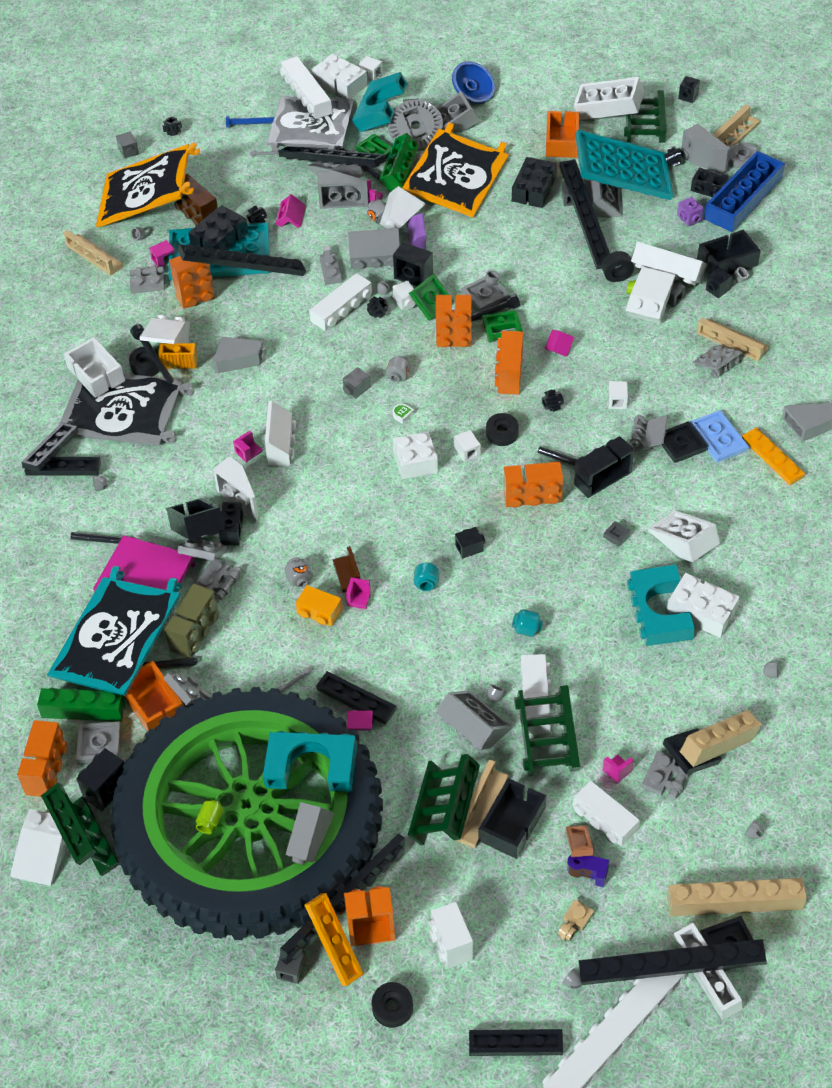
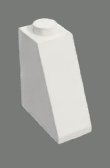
[380,186,425,229]

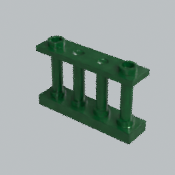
[624,90,667,143]
[514,685,580,777]
[408,754,480,845]
[41,783,119,876]

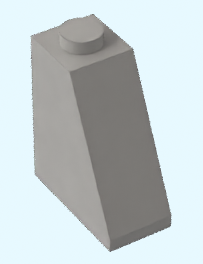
[213,336,266,373]
[782,403,832,442]
[285,802,335,865]

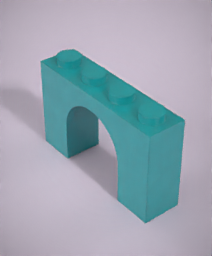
[352,72,408,132]
[627,564,695,646]
[263,731,357,792]

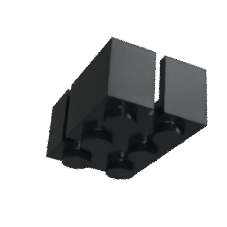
[511,157,557,208]
[188,205,248,251]
[697,229,761,275]
[574,436,634,498]
[166,498,225,541]
[478,778,547,859]

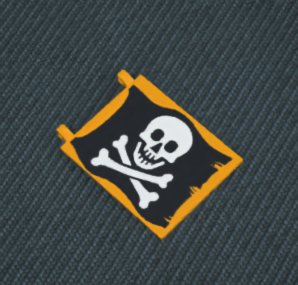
[402,122,509,218]
[96,143,200,227]

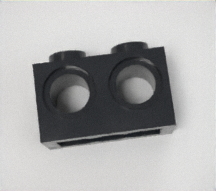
[691,167,730,197]
[219,502,244,546]

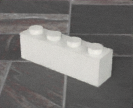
[309,273,372,331]
[520,654,554,735]
[673,923,742,1021]

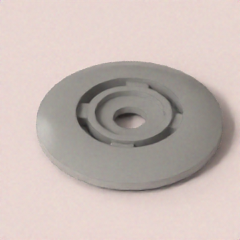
[388,99,443,150]

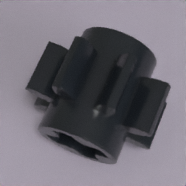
[162,117,182,136]
[664,146,684,167]
[246,205,267,224]
[367,296,388,318]
[541,389,564,412]

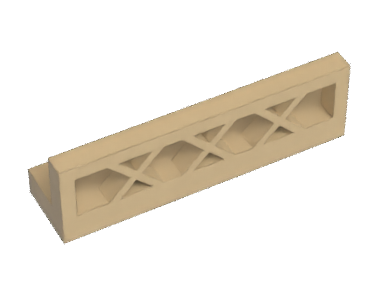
[712,105,760,147]
[63,230,123,276]
[697,318,769,361]
[456,759,509,848]

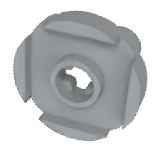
[728,142,757,168]

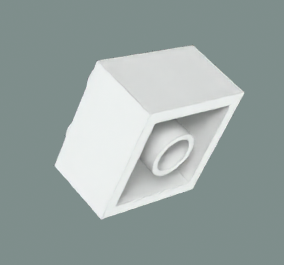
[393,431,438,479]
[428,902,473,969]

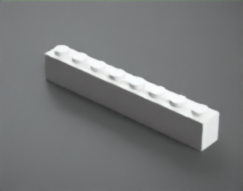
[543,974,685,1088]

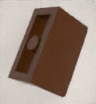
[332,546,360,593]

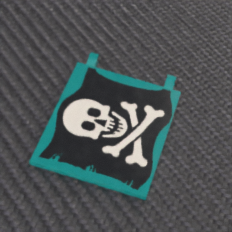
[47,566,182,696]

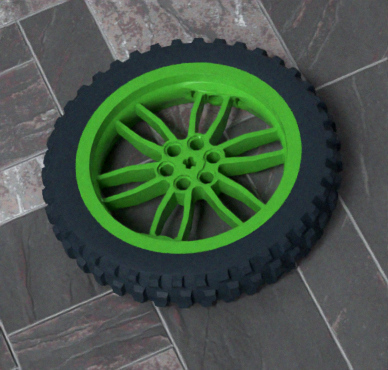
[111,687,383,940]

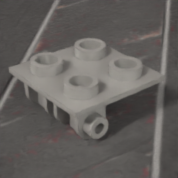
[692,345,742,378]
[630,415,668,452]

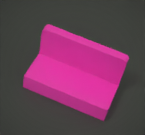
[275,194,305,228]

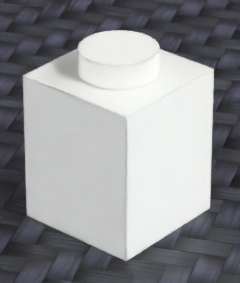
[358,56,382,81]
[392,281,416,310]
[608,381,628,409]
[454,430,481,462]

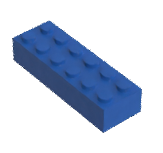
[704,151,785,232]

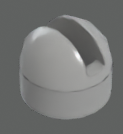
[131,227,145,241]
[733,267,749,282]
[485,270,499,285]
[377,281,390,295]
[93,476,107,491]
[763,662,778,678]
[487,684,505,701]
[745,820,764,839]
[563,968,582,989]

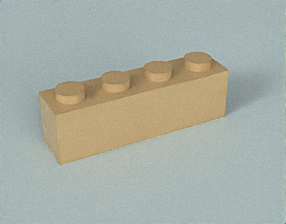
[680,710,762,767]

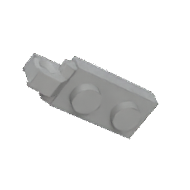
[320,245,342,285]

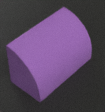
[407,213,426,250]

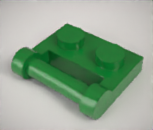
[356,134,392,159]
[482,310,523,343]

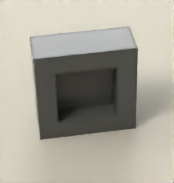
[603,521,631,546]

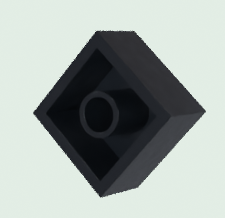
[393,242,433,287]
[76,748,124,811]

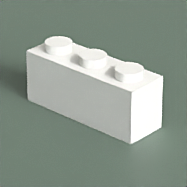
[573,781,640,847]

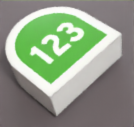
[392,404,414,424]

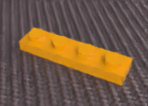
[742,427,805,485]
[305,893,363,986]

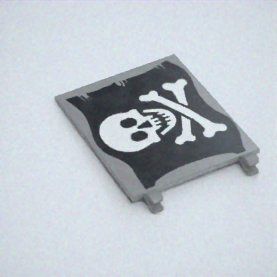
[267,96,354,154]
[58,374,193,446]

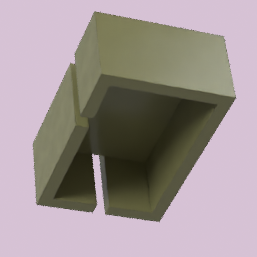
[164,584,219,658]

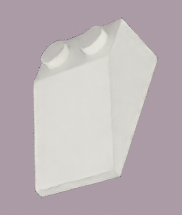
[626,267,676,324]
[140,315,190,344]
[213,456,259,521]
[648,510,720,562]
[10,809,67,886]

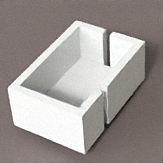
[312,54,368,99]
[64,337,125,398]
[666,573,740,638]

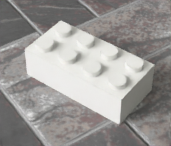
[574,77,645,120]
[631,242,708,286]

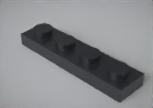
[21,423,78,472]
[24,457,101,476]
[316,671,396,725]
[469,1029,563,1056]

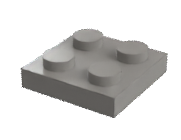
[461,277,509,311]
[178,537,228,561]
[164,673,211,706]
[76,722,121,764]

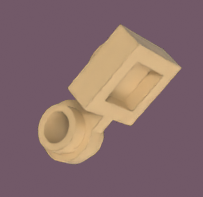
[558,900,594,941]

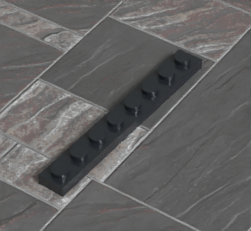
[279,146,386,168]
[559,159,610,270]
[177,244,306,276]
[280,833,405,965]
[578,939,767,985]

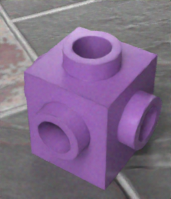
[677,197,703,226]

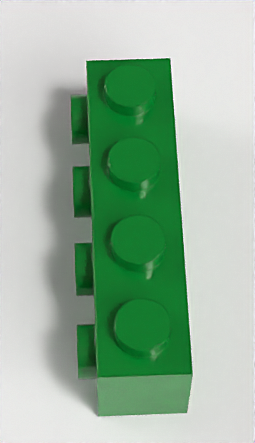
[379,133,419,192]
[37,687,126,722]

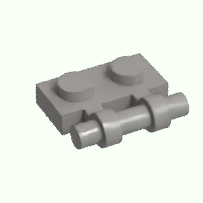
[129,265,165,294]
[195,559,242,600]
[641,751,689,800]

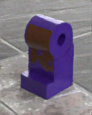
[567,855,609,888]

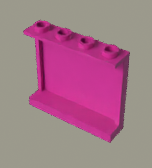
[93,535,196,592]

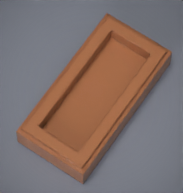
[566,825,593,857]

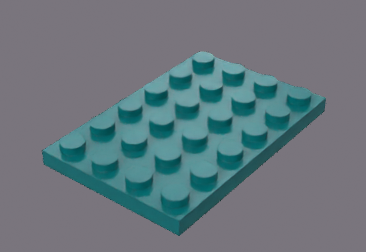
[575,129,673,200]
[169,223,270,280]

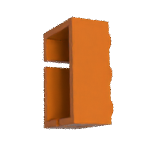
[546,111,579,158]
[169,256,215,309]
[436,295,471,347]
[495,331,523,395]
[503,462,563,507]
[123,661,183,732]
[17,720,67,797]
[344,886,395,947]

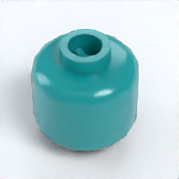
[414,562,439,592]
[512,609,543,637]

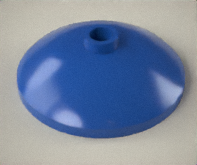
[452,61,495,104]

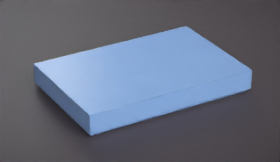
[690,410,749,462]

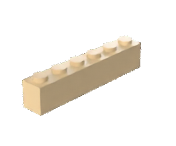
[667,878,807,916]

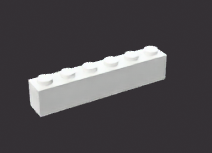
[280,57,333,119]

